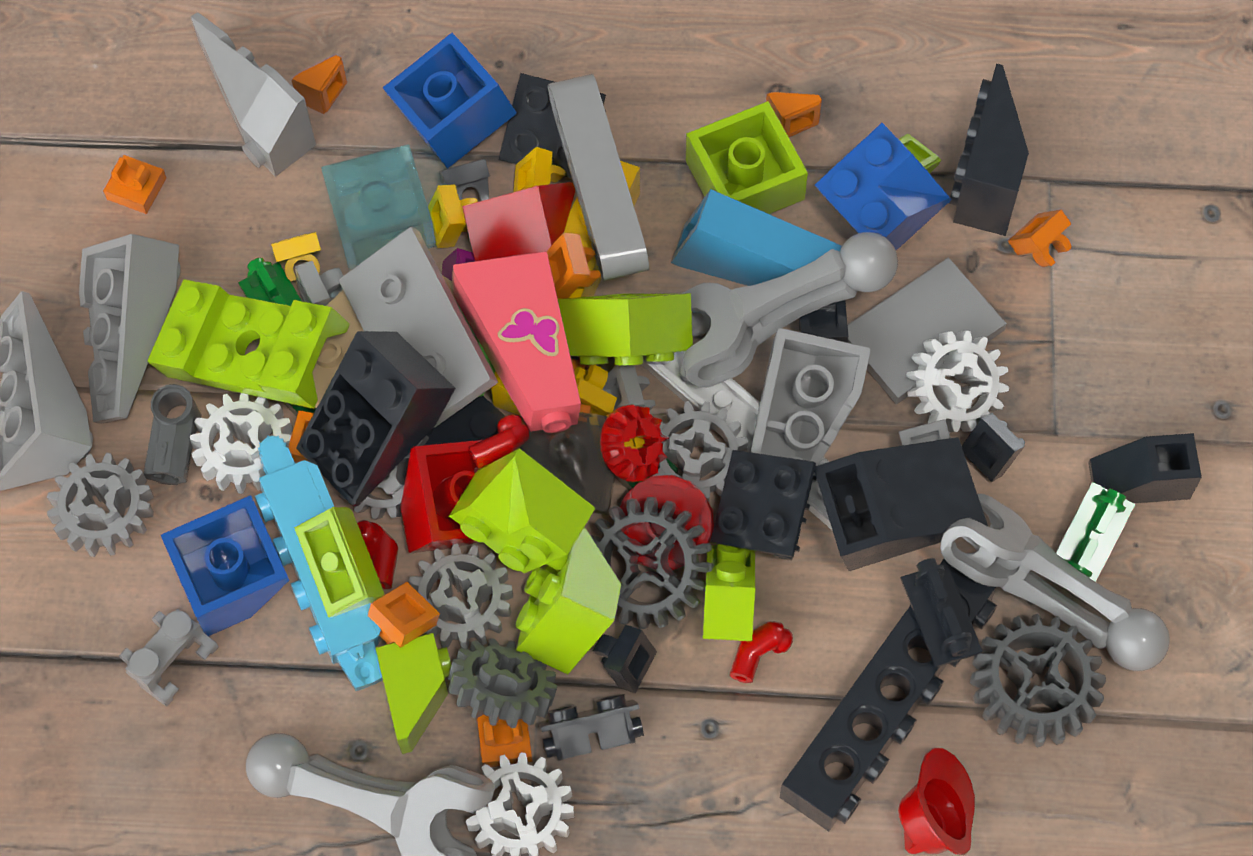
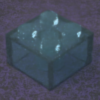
[321,144,436,270]

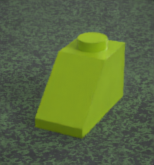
[376,633,452,754]

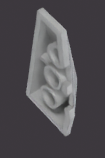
[79,234,180,423]

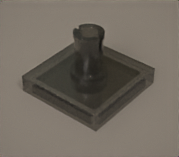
[521,412,616,515]

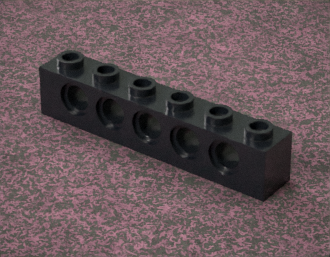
[779,559,998,832]

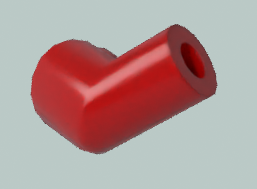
[468,414,529,469]
[357,520,398,590]
[730,621,793,683]

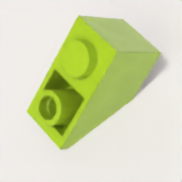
[703,544,755,641]

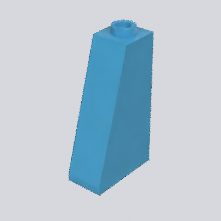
[671,189,842,286]

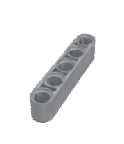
[548,74,649,281]

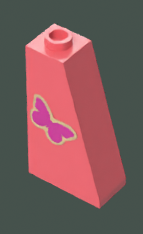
[452,251,581,433]

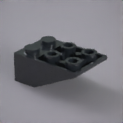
[949,63,1029,236]
[296,331,456,507]
[814,437,988,572]

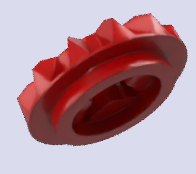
[600,404,669,482]

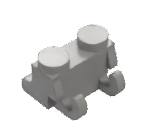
[119,609,219,707]

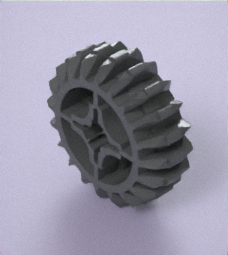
[590,497,714,629]
[970,613,1106,748]

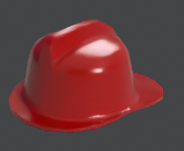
[898,748,975,855]

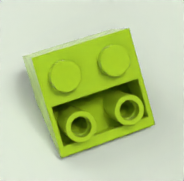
[516,528,621,675]

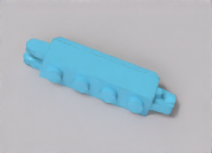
[255,435,383,691]

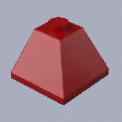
[400,440,483,553]

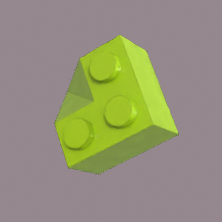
[686,101,808,214]
[558,293,693,366]
[449,448,595,573]

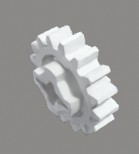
[906,330,1009,433]
[190,393,293,494]
[466,752,574,856]

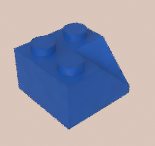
[382,33,517,169]
[815,123,952,250]
[161,495,290,636]

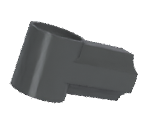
[144,384,202,485]

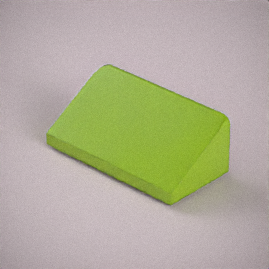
[294,507,384,617]

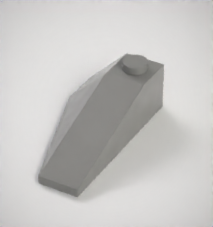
[191,12,316,177]
[0,291,93,491]
[750,327,871,473]

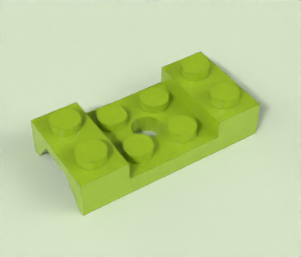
[147,279,350,409]

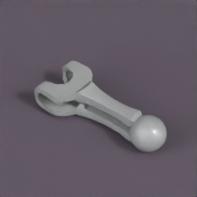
[683,232,898,387]
[940,494,1170,671]
[246,733,495,856]

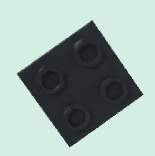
[499,73,606,178]
[710,450,817,561]

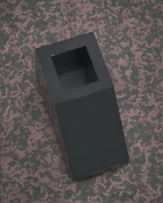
[1088,433,1202,503]

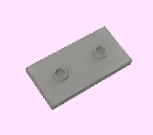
[338,227,498,428]

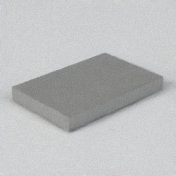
[847,257,1007,404]

